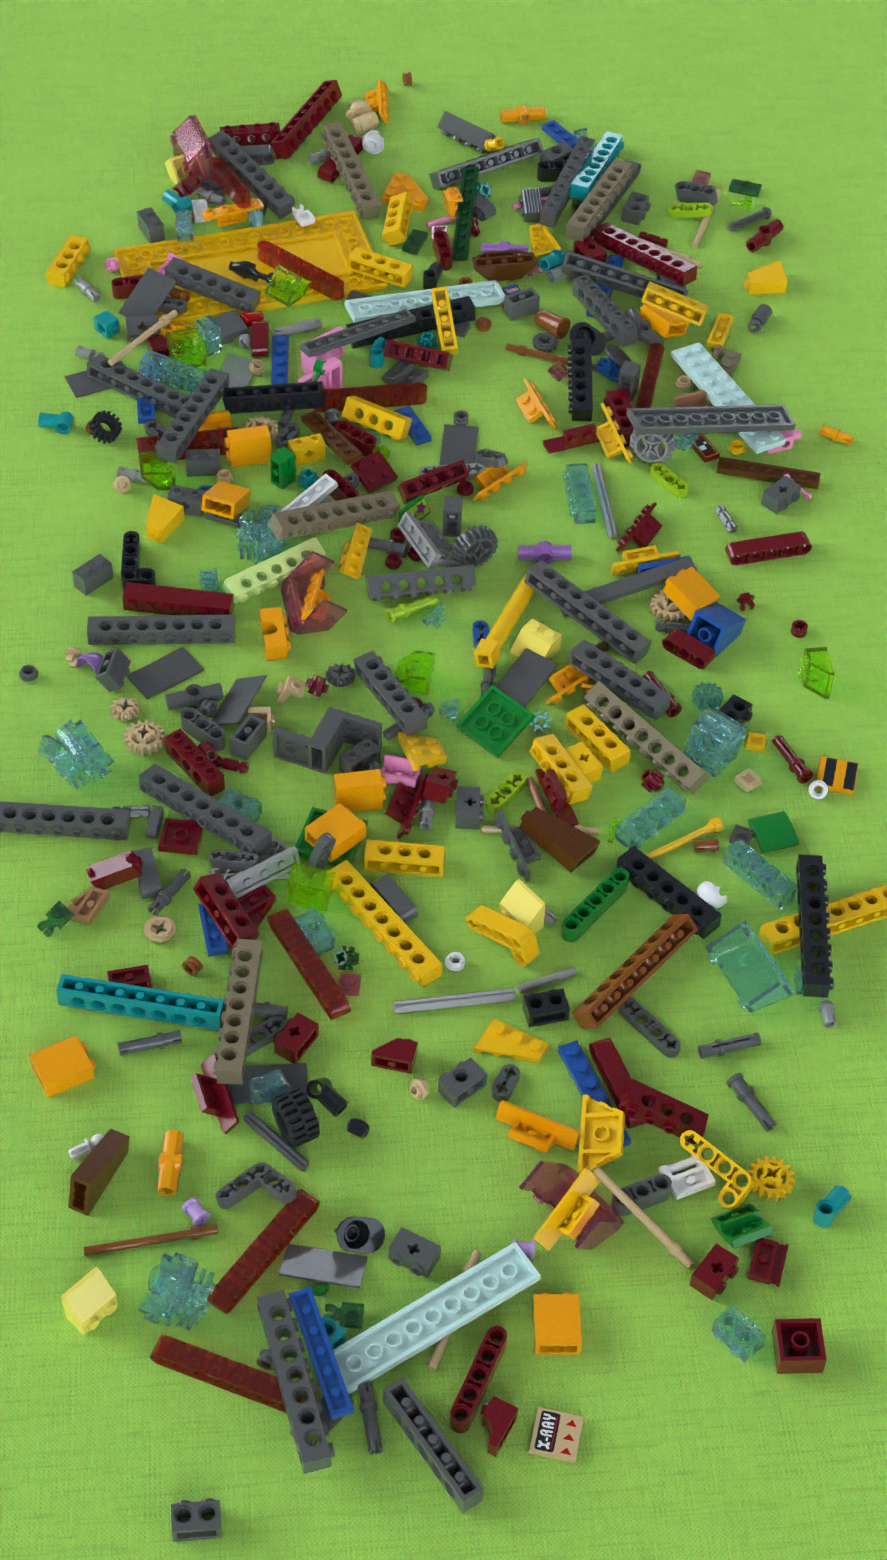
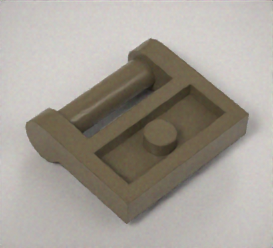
[711,345,742,378]

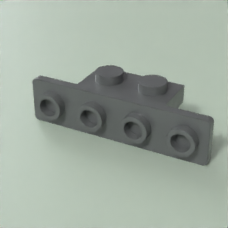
[495,809,541,882]

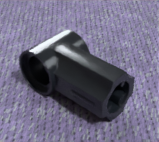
[423,262,444,290]
[306,1077,349,1117]

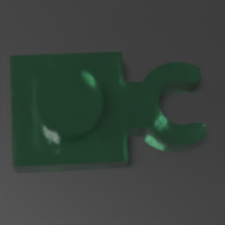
[37,900,74,937]
[325,1302,364,1329]

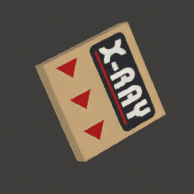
[529,1407,584,1463]

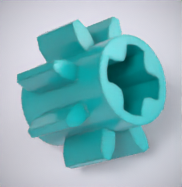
[477,182,492,200]
[417,332,437,349]
[298,469,319,490]
[529,710,552,733]

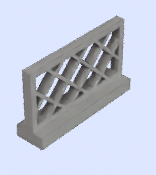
[397,512,466,569]
[209,838,301,898]

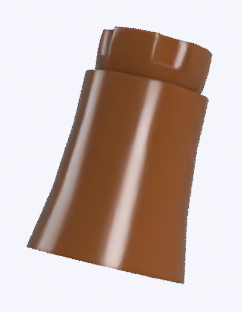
[534,310,571,339]

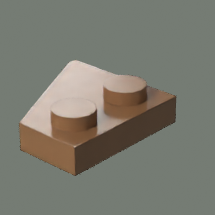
[56,887,111,925]

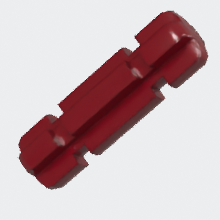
[639,231,668,248]
[212,756,249,774]

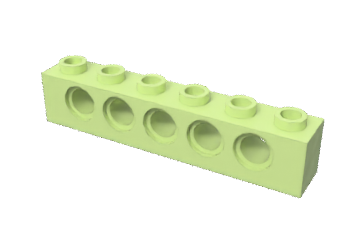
[222,537,326,604]

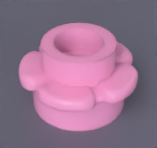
[105,258,119,273]

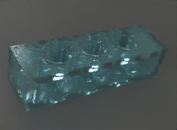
[139,350,208,393]
[563,463,596,524]
[615,786,686,849]
[723,838,797,910]

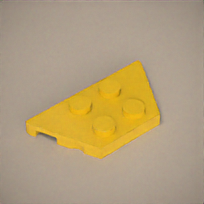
[397,732,447,771]
[577,1095,625,1175]

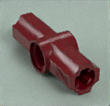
[746,219,784,253]

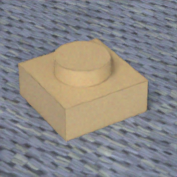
[734,768,762,793]

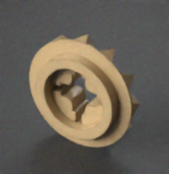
[110,696,140,721]
[144,915,176,944]

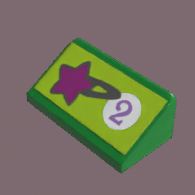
[399,494,430,522]

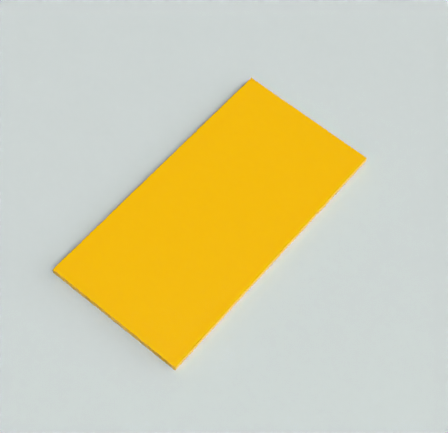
[113,210,388,331]

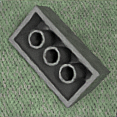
[437,111,497,154]

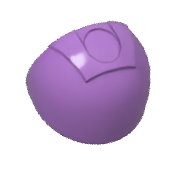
[77,652,103,673]

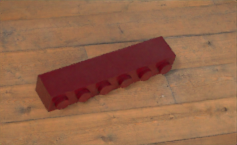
[122,582,234,615]

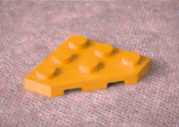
[381,172,429,212]

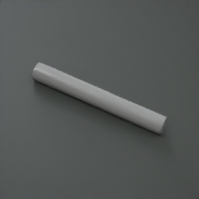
[517,967,577,993]

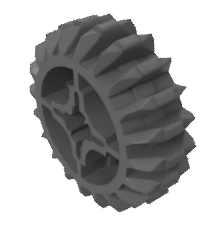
[452,525,499,567]

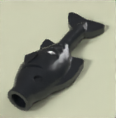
[229,261,275,287]

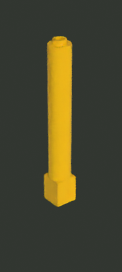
[474,576,535,669]

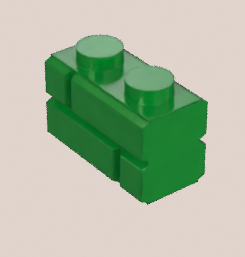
[270,447,296,489]

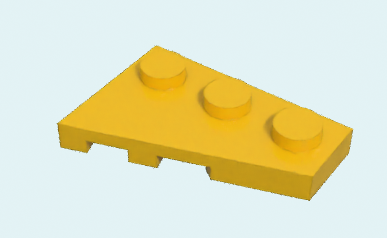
[529,224,562,260]
[474,1018,549,1064]

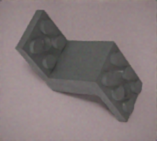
[273,707,382,774]

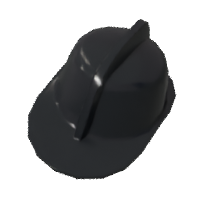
[570,322,606,356]
[334,1216,385,1254]

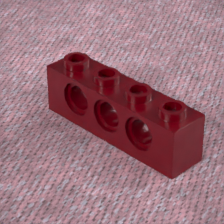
[220,122,281,146]
[383,339,453,371]
[603,389,641,447]
[397,460,470,503]
[164,729,225,797]
[193,872,260,950]
[618,1079,709,1144]

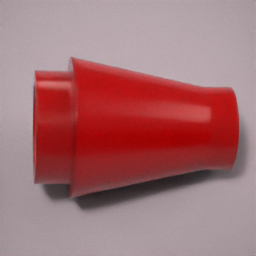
[239,311,264,328]

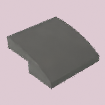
[205,310,248,345]
[381,360,429,393]

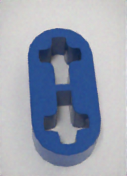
[472,620,490,649]

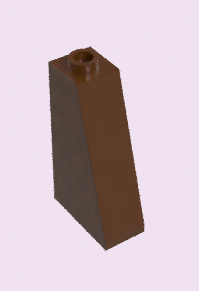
[519,807,600,873]
[68,1129,130,1216]

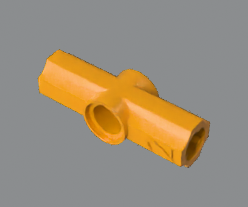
[500,105,546,125]
[157,1130,184,1196]

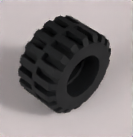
[272,1088,320,1148]

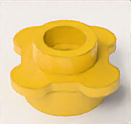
[727,440,747,456]

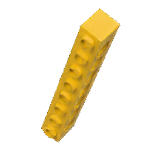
[327,860,442,988]
[758,884,887,956]

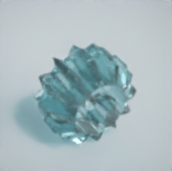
[674,433,699,451]
[691,681,724,712]

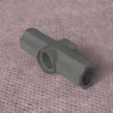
[165,683,224,710]

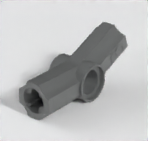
[625,307,664,352]

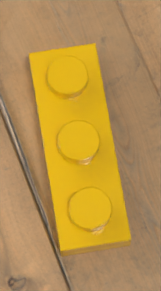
[706,313,735,348]

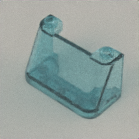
[705,920,796,1013]

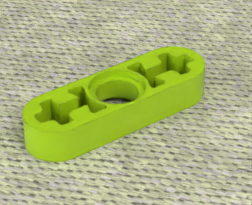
[667,202,712,218]
[650,463,689,498]
[486,771,526,814]

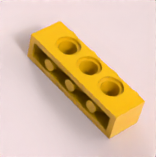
[382,192,413,246]
[46,234,91,288]
[348,247,413,288]
[641,282,709,326]
[431,286,458,355]
[342,396,412,441]
[565,704,631,773]
[530,734,593,805]
[364,840,445,877]

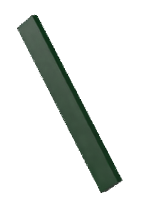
[452,166,479,262]

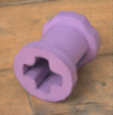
[182,1197,211,1226]
[513,1239,535,1261]

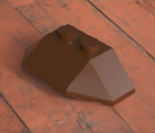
[472,250,537,282]

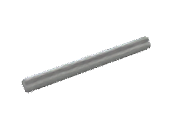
[592,463,618,538]
[393,988,516,1013]

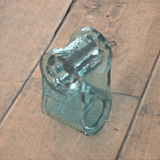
[247,209,265,227]
[199,568,218,592]
[249,1069,291,1105]

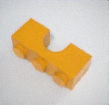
[260,607,291,661]

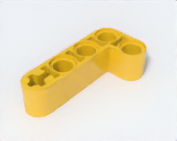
[465,905,540,967]
[680,1130,755,1210]

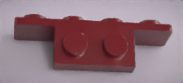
[543,423,600,454]
[615,502,662,552]
[535,769,579,827]
[385,773,429,839]
[190,1054,239,1134]

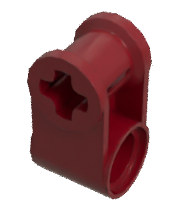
[172,174,203,197]

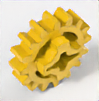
[747,1155,795,1201]

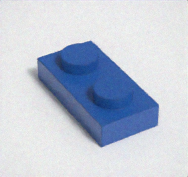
[137,398,155,424]

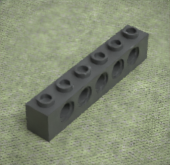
[165,257,260,312]
[573,274,638,347]
[366,565,476,601]
[568,639,671,720]
[353,651,428,737]
[383,1378,484,1513]

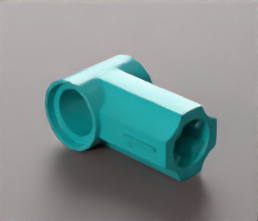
[162,189,192,215]
[538,249,565,271]
[369,337,386,368]
[38,412,74,434]
[813,1186,852,1228]

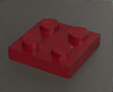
[350,451,398,494]
[158,818,204,855]

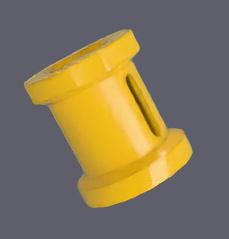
[484,136,504,152]

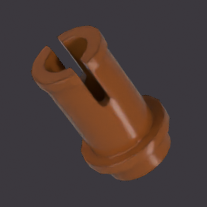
[169,287,190,302]
[694,837,719,853]

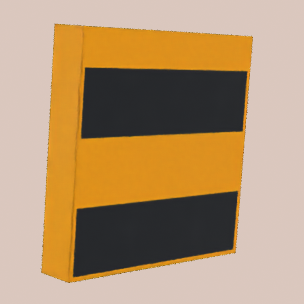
[815,756,859,795]

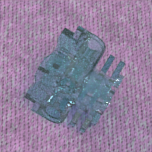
[236,505,287,564]
[683,708,748,778]
[44,719,114,790]
[138,1252,215,1331]

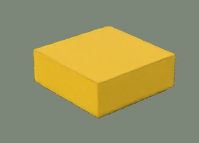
[745,731,767,753]

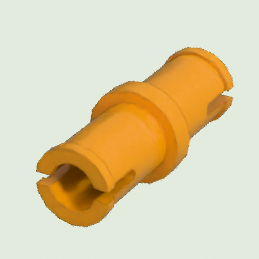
[819,425,854,446]

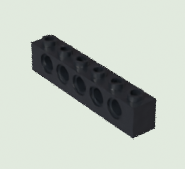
[568,338,593,421]
[222,381,327,414]
[616,846,722,940]

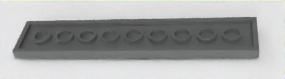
[627,404,796,435]

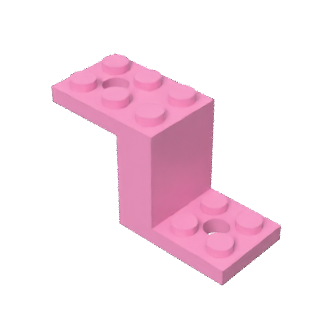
[298,326,344,396]

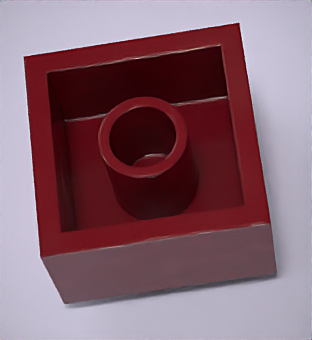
[772,1318,827,1374]

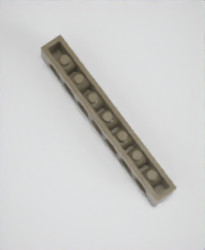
[321,122,382,219]
[566,158,633,242]
[268,491,400,540]
[584,681,709,795]
[213,939,263,1085]

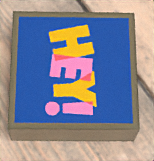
[502,284,522,296]

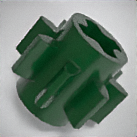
[334,946,359,971]

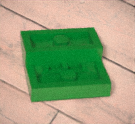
[748,811,799,854]
[711,1204,773,1249]

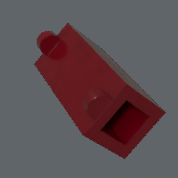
[86,850,143,890]

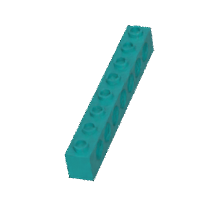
[570,131,624,201]
[56,974,225,1031]

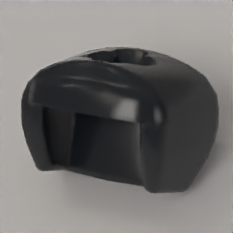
[347,1118,370,1139]

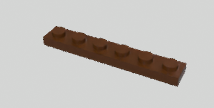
[301,410,363,465]
[717,457,821,489]

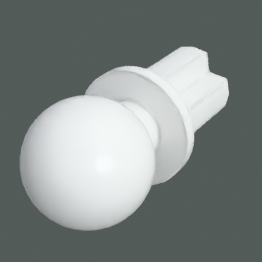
[69,1133,105,1160]

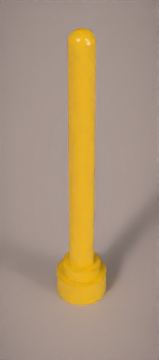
[645,816,724,860]

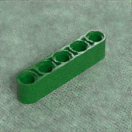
[561,868,629,943]

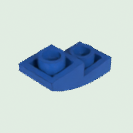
[594,357,621,383]

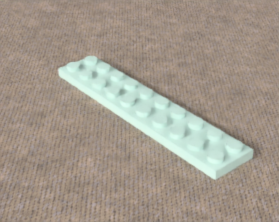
[345,280,506,323]
[671,342,786,454]
[333,1242,541,1395]

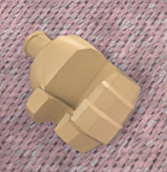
[346,99,379,134]

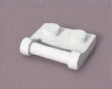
[659,1155,716,1200]

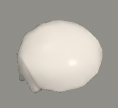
[362,130,384,155]
[696,881,727,910]

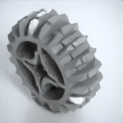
[629,430,675,464]

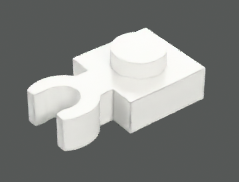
[292,204,315,227]

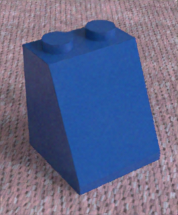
[687,602,746,658]

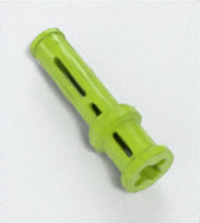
[385,594,439,624]

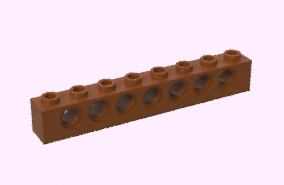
[572,914,698,1029]

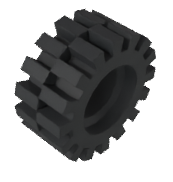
[89,410,122,444]

